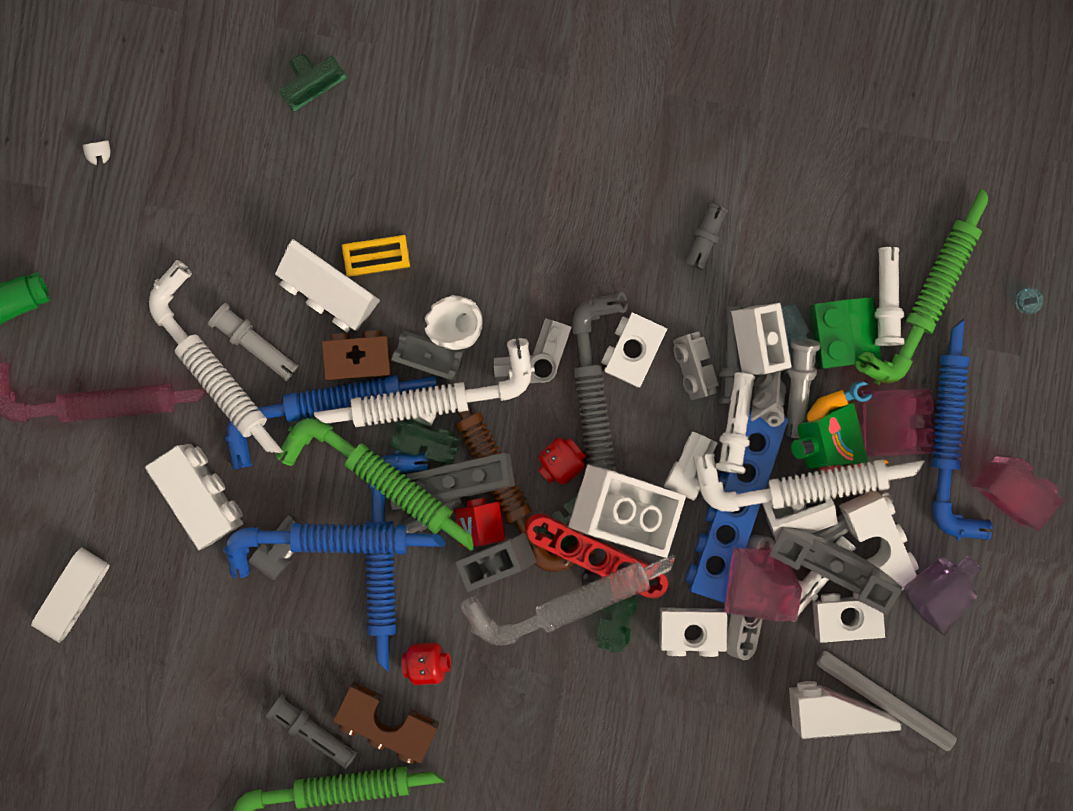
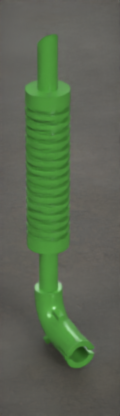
[856,189,988,385]
[276,418,473,551]
[233,766,447,811]

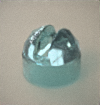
[1015,288,1044,314]

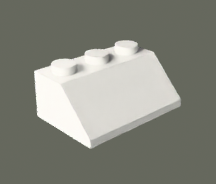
[275,240,380,332]

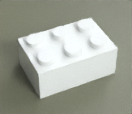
[145,444,243,550]
[568,465,686,558]

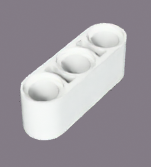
[31,547,110,643]

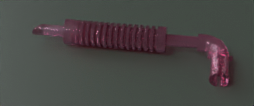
[0,363,207,423]

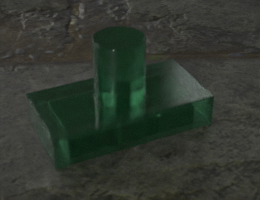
[279,54,347,112]

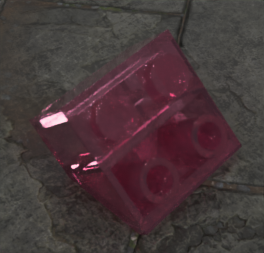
[863,389,935,456]

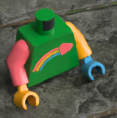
[791,381,889,473]

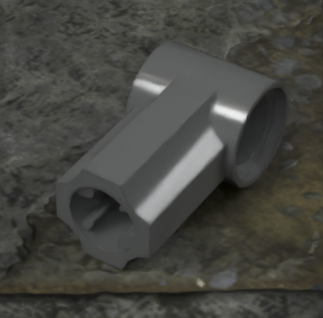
[248,514,305,582]

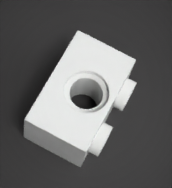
[601,312,667,388]
[812,592,885,643]
[659,608,727,657]

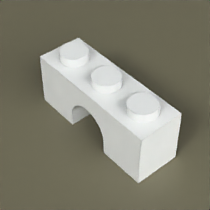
[839,490,919,590]

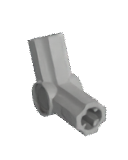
[494,318,572,385]

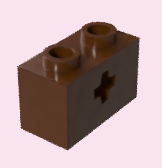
[322,331,393,380]

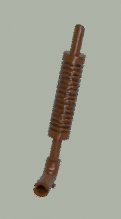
[454,381,595,572]

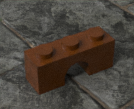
[333,682,439,764]

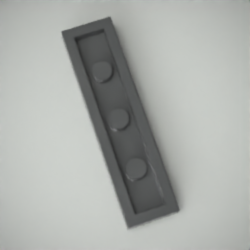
[391,453,515,511]

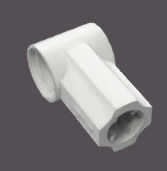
[664,431,717,501]

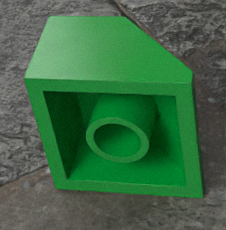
[809,297,882,369]

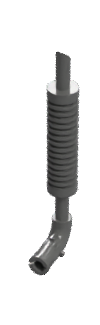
[572,291,628,473]

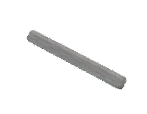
[816,651,957,751]

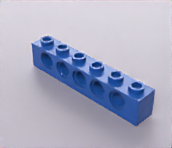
[685,406,789,604]

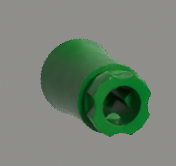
[0,272,50,325]

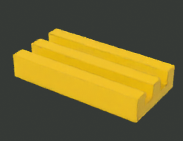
[342,235,411,277]

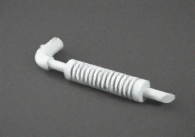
[149,260,283,452]
[314,338,535,427]
[693,453,925,512]

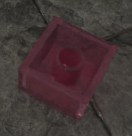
[972,456,1064,531]

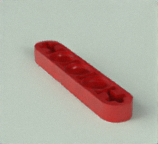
[525,513,668,599]

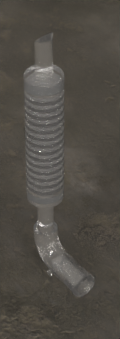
[459,554,675,646]

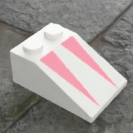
[789,681,901,739]

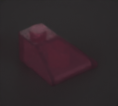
[724,547,802,621]

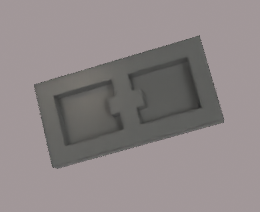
[392,331,465,381]

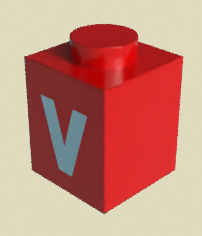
[454,497,506,547]

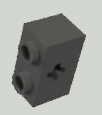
[455,532,537,592]

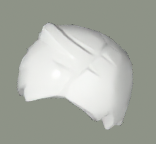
[425,295,483,350]

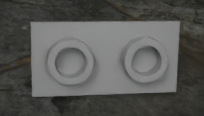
[672,331,719,400]
[751,370,786,427]

